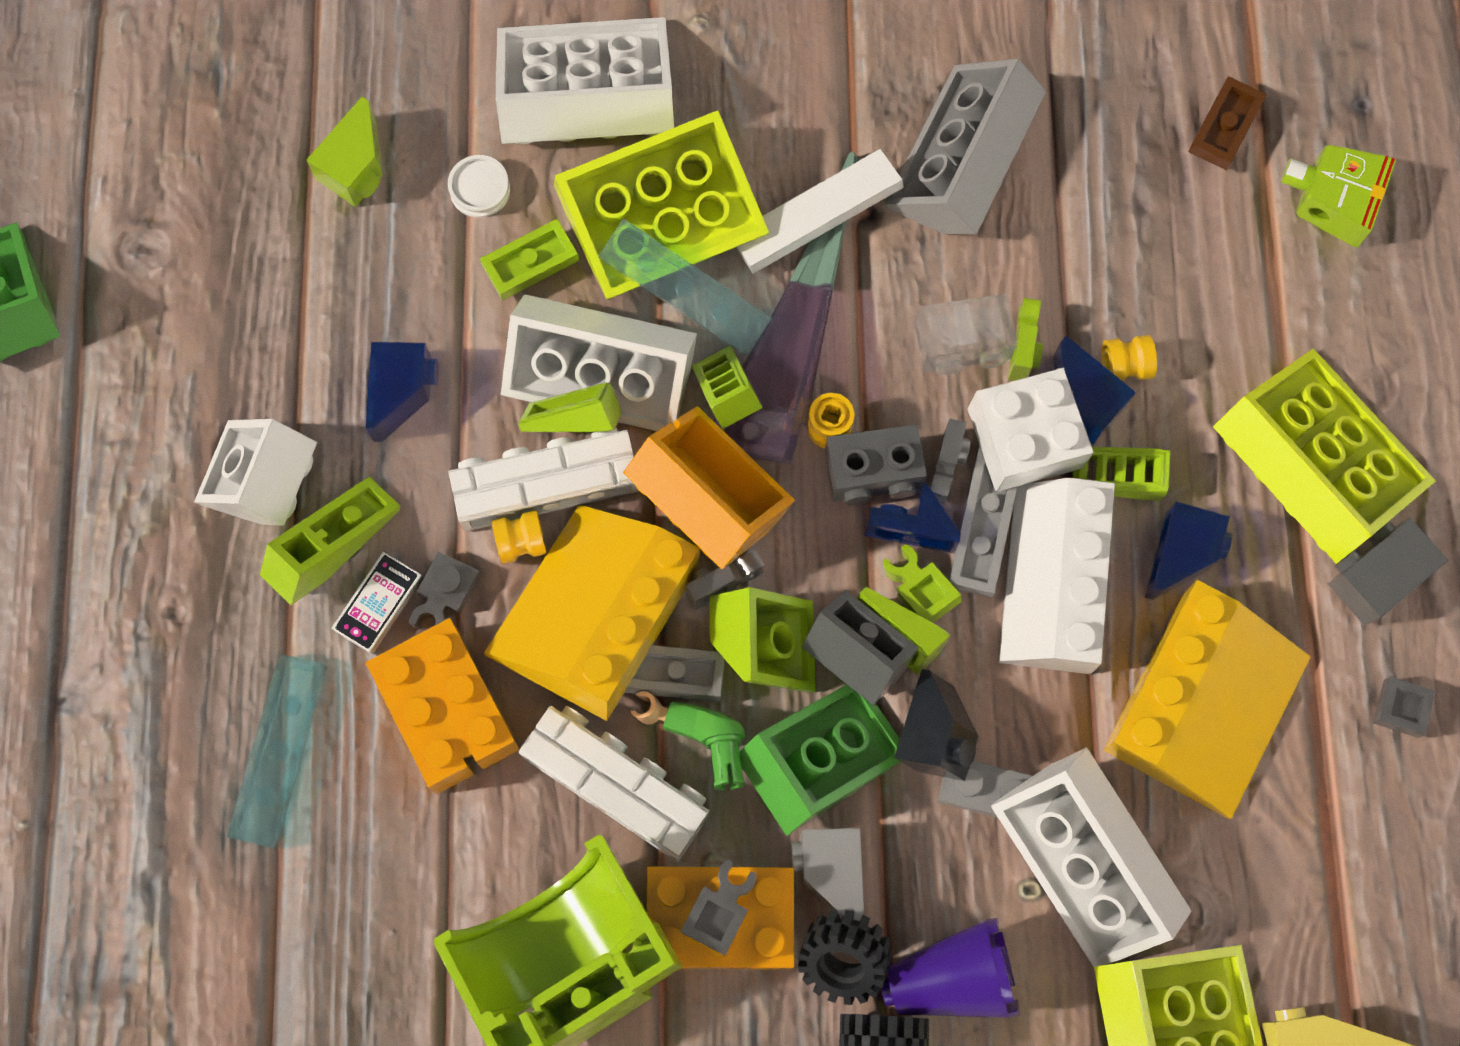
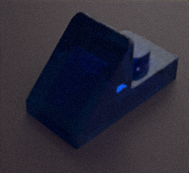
[865,482,961,554]

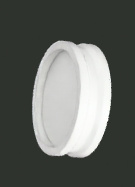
[448,155,510,218]

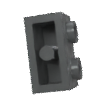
[825,424,927,505]
[1327,518,1448,626]
[802,590,918,706]

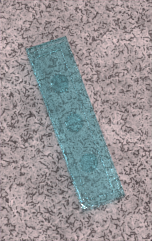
[598,218,772,356]
[227,654,327,849]

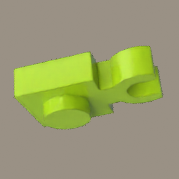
[1008,298,1043,381]
[883,544,962,623]

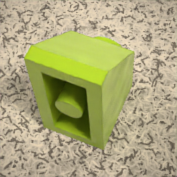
[307,96,383,207]

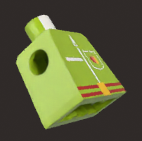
[1280,145,1397,248]

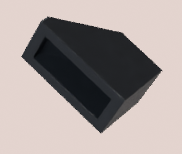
[894,669,979,781]

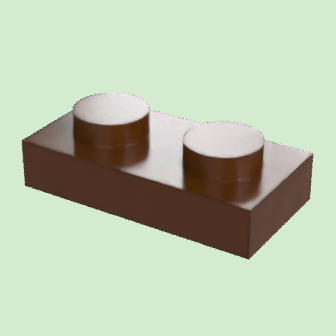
[1188,76,1267,171]

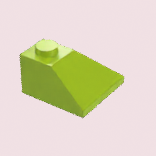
[709,587,816,693]

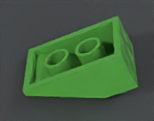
[0,222,61,362]
[740,684,901,836]

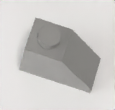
[792,828,864,921]

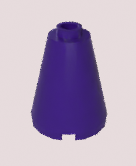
[881,918,1020,1018]

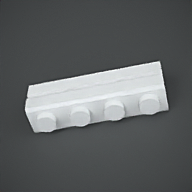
[448,428,639,532]
[519,706,709,862]

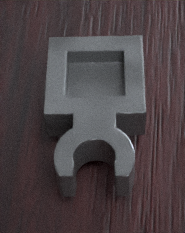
[927,418,971,505]
[686,550,765,611]
[409,551,481,630]
[681,859,756,956]

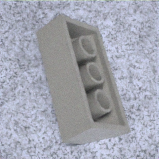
[884,59,1046,234]

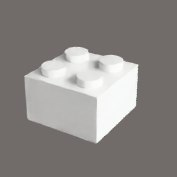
[968,368,1094,492]

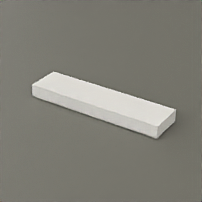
[736,149,904,274]

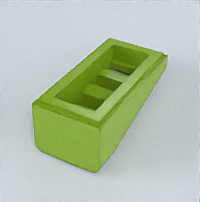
[692,345,763,429]
[518,382,622,432]
[1072,447,1170,502]
[857,587,951,675]

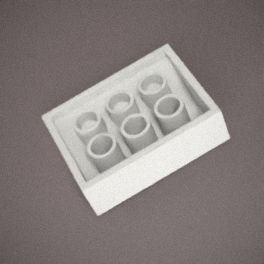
[495,17,674,145]

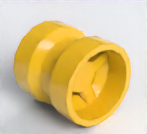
[1101,335,1157,384]
[807,392,855,448]
[492,510,547,565]

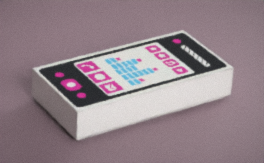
[331,552,424,655]

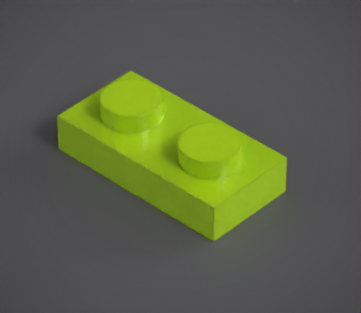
[479,219,579,301]

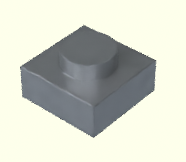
[1373,676,1436,738]

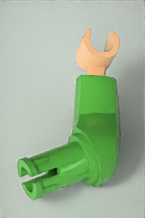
[630,691,746,791]

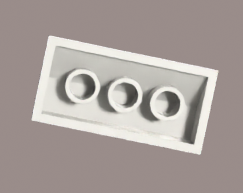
[501,294,697,431]
[999,478,1115,674]
[991,747,1192,967]

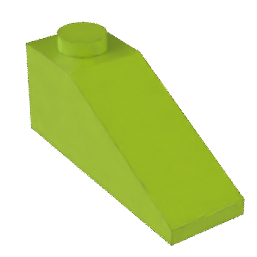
[259,476,401,605]

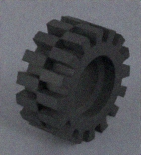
[798,910,892,1005]
[839,1014,929,1046]

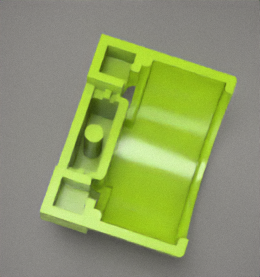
[433,835,683,1046]

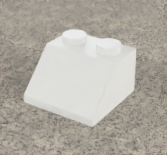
[194,419,317,526]

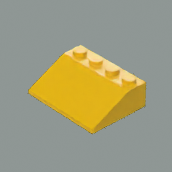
[484,505,700,721]
[1103,580,1311,819]

